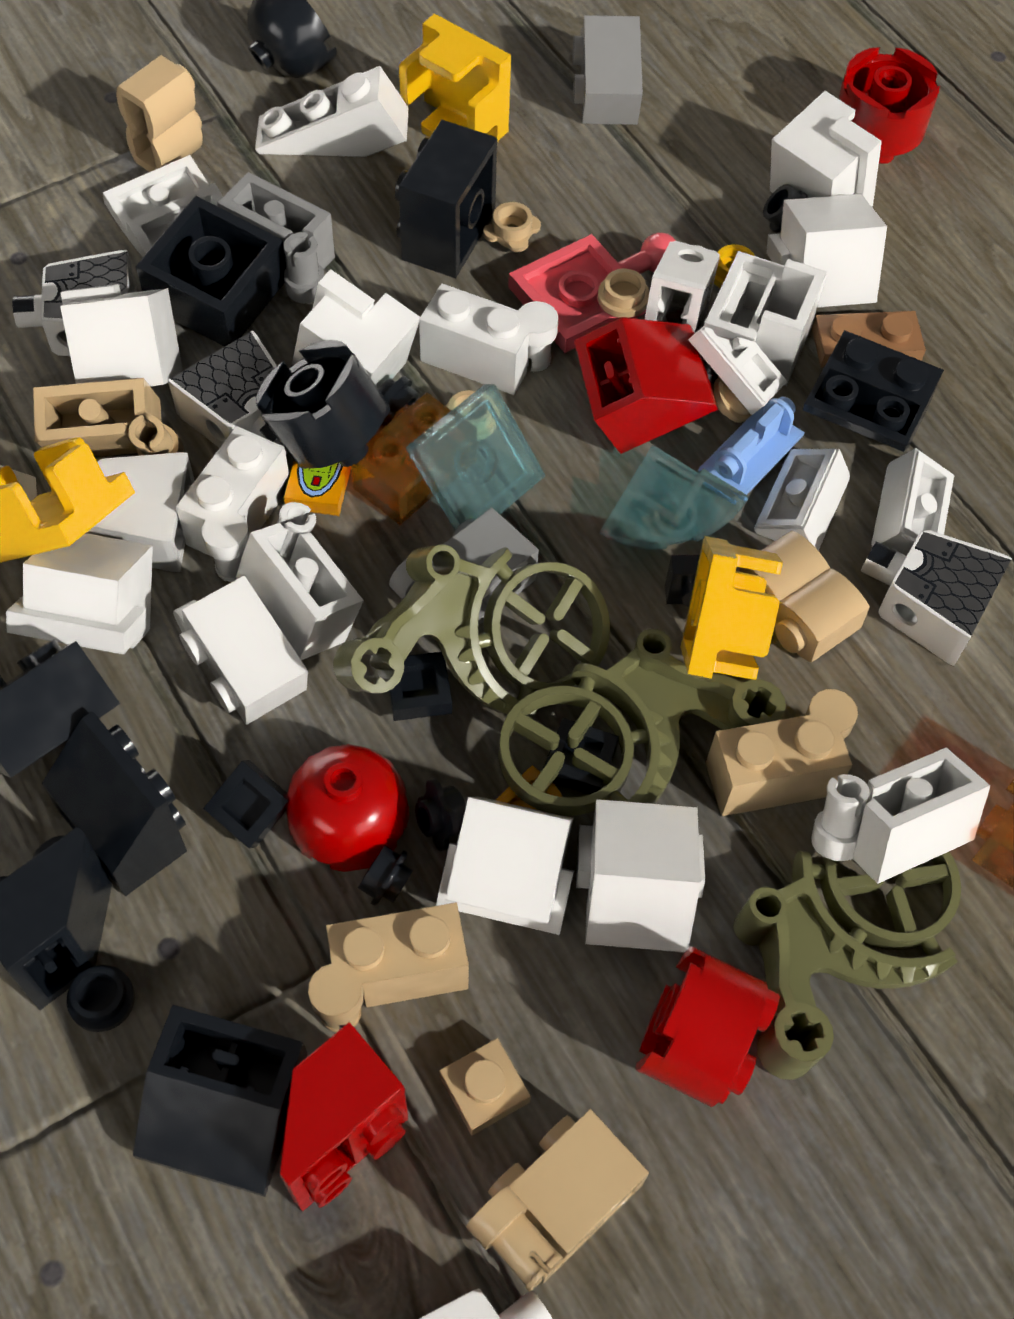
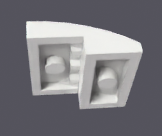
[103,155,223,257]

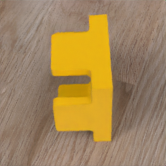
[399,13,511,142]
[0,437,135,563]
[680,536,783,680]

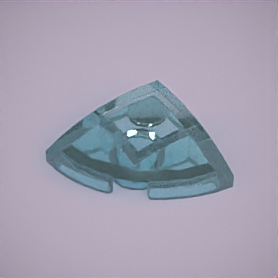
[599,445,750,550]

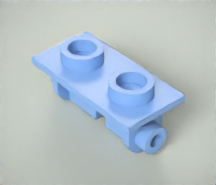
[698,396,805,500]

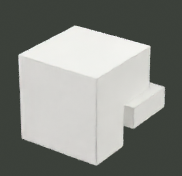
[770,91,882,206]
[767,194,887,308]
[704,251,827,386]
[292,269,421,389]
[60,284,183,386]
[6,533,153,655]
[436,796,574,935]
[576,799,705,952]

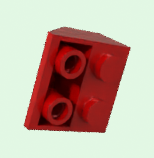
[574,317,718,454]
[280,1022,408,1212]

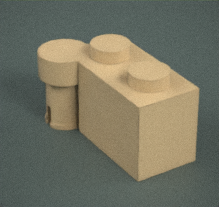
[33,378,184,457]
[706,689,858,817]
[308,902,469,1033]
[466,1109,649,1292]

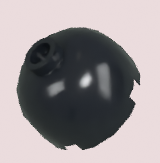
[247,0,337,78]

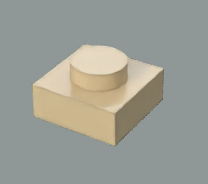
[439,1038,531,1136]

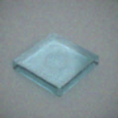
[405,384,546,530]

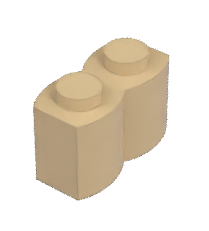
[116,55,203,172]
[739,530,870,663]

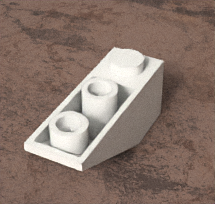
[255,66,409,157]

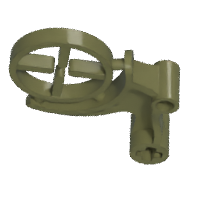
[333,544,610,719]
[498,628,786,816]
[733,850,961,1080]

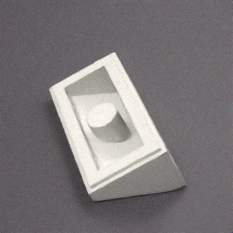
[871,448,954,556]
[754,449,850,551]

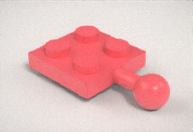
[508,233,676,353]

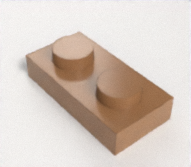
[812,311,926,368]

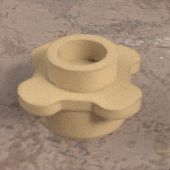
[483,202,541,252]

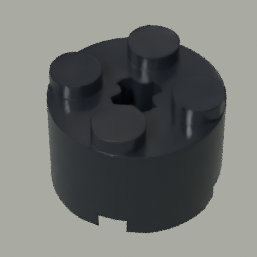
[256,340,390,469]

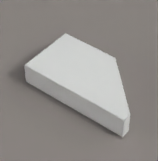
[688,326,787,415]

